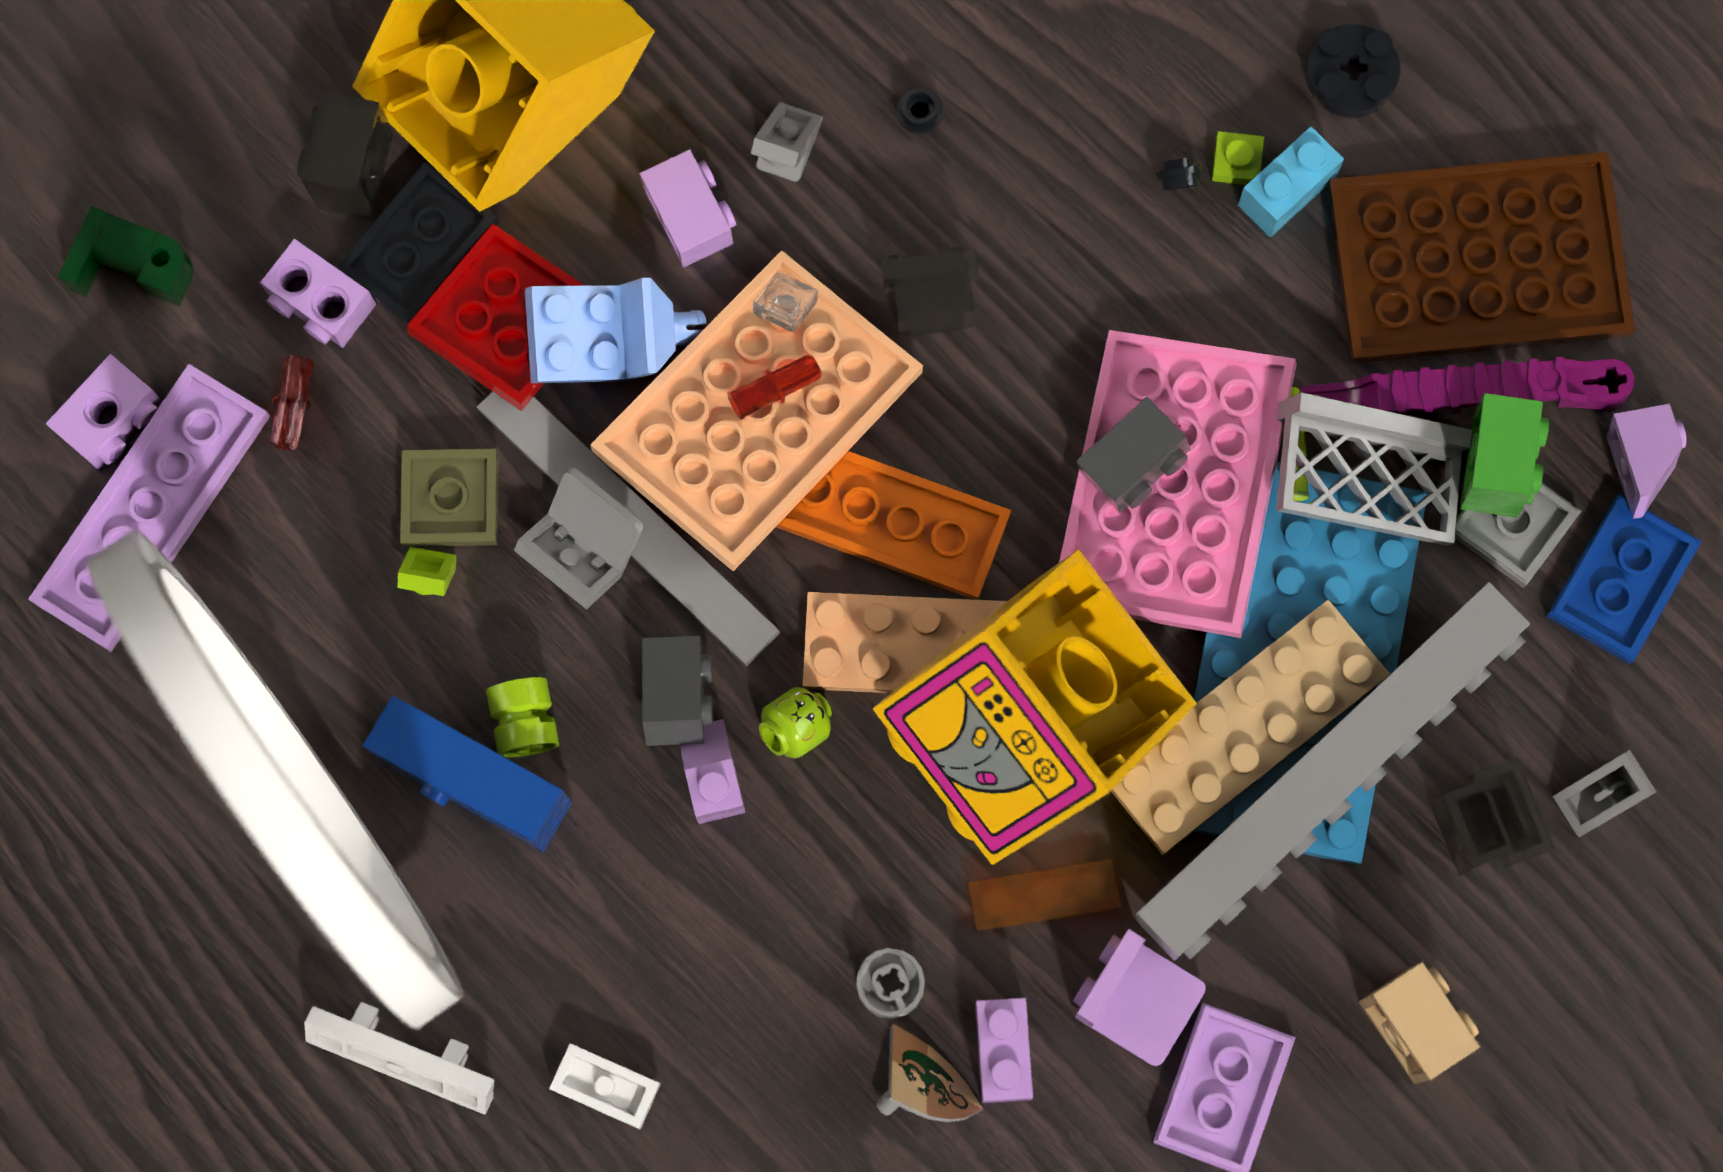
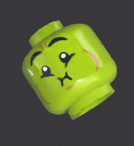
[759,687,832,759]

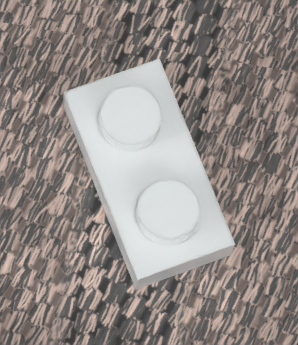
[549,1044,661,1129]

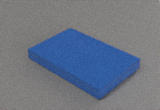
[1546,494,1702,665]

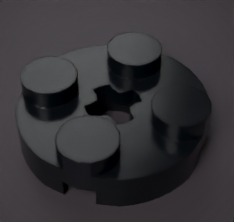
[1305,24,1400,118]

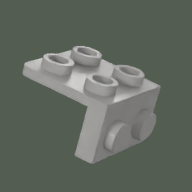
[514,468,643,610]

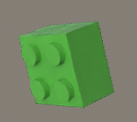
[1460,393,1549,518]

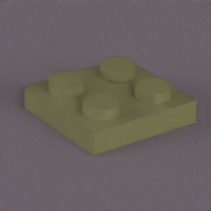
[400,449,499,547]

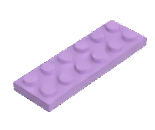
[28,364,270,652]

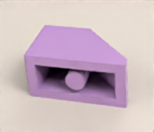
[1606,404,1686,519]
[680,719,746,824]

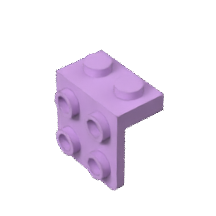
[1073,929,1206,1066]

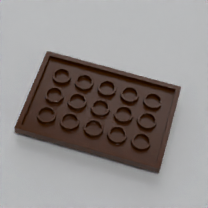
[1327,152,1635,363]

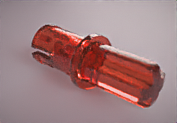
[270,355,315,450]
[727,355,822,420]

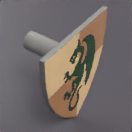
[876,1024,983,1122]

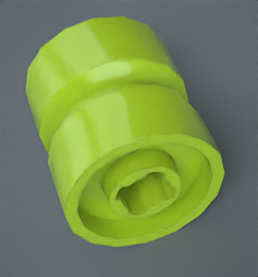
[486,677,560,758]

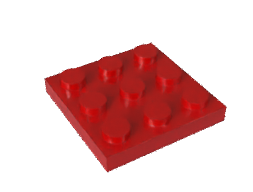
[407,223,585,411]

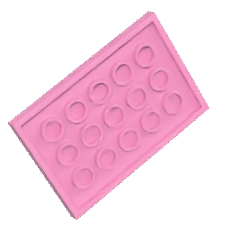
[1059,330,1297,638]

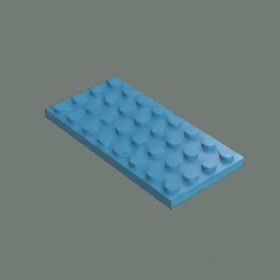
[1193,462,1427,866]

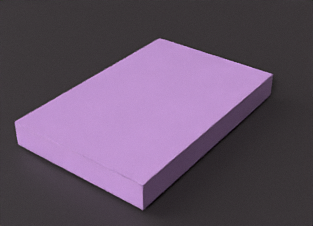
[1152,1003,1296,1172]

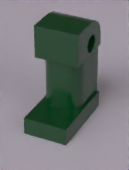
[58,206,194,307]

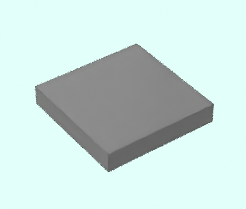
[1455,482,1581,588]

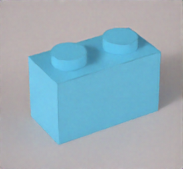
[1238,127,1344,238]

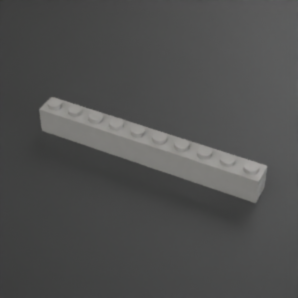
[1134,582,1530,961]

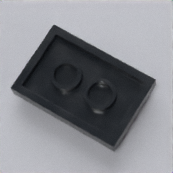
[336,162,499,325]

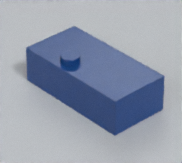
[363,695,572,853]

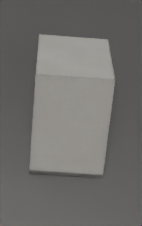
[1553,750,1656,838]

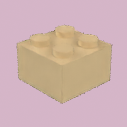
[1358,962,1480,1084]

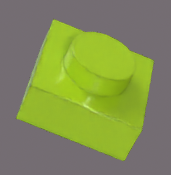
[1211,131,1264,185]
[397,547,456,596]

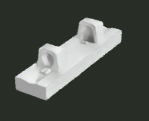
[304,1002,494,1115]

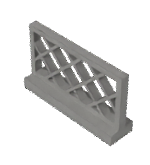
[1276,393,1472,546]

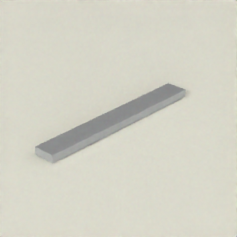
[477,391,780,667]

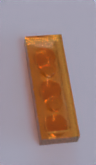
[968,859,1121,932]

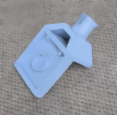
[525,278,707,383]

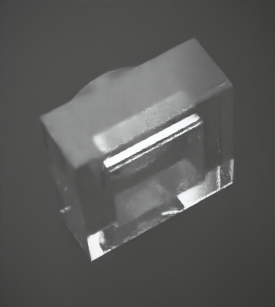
[753,271,818,333]

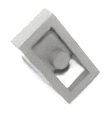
[751,102,823,181]

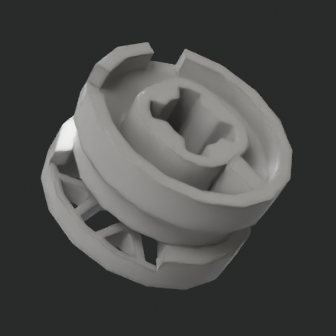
[856,948,925,1019]

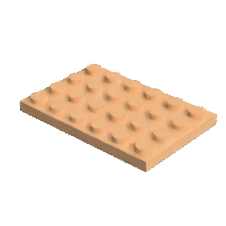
[591,250,923,571]

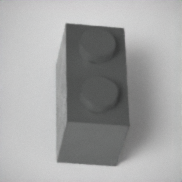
[1076,397,1191,513]
[642,636,713,746]

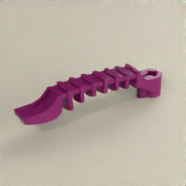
[1301,357,1634,418]

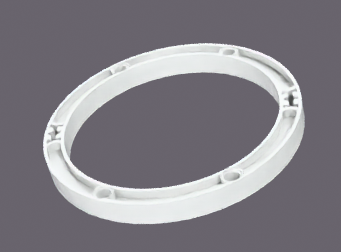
[88,530,463,1029]

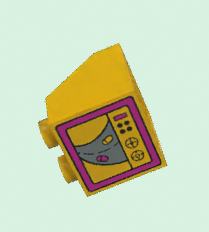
[873,549,1197,865]

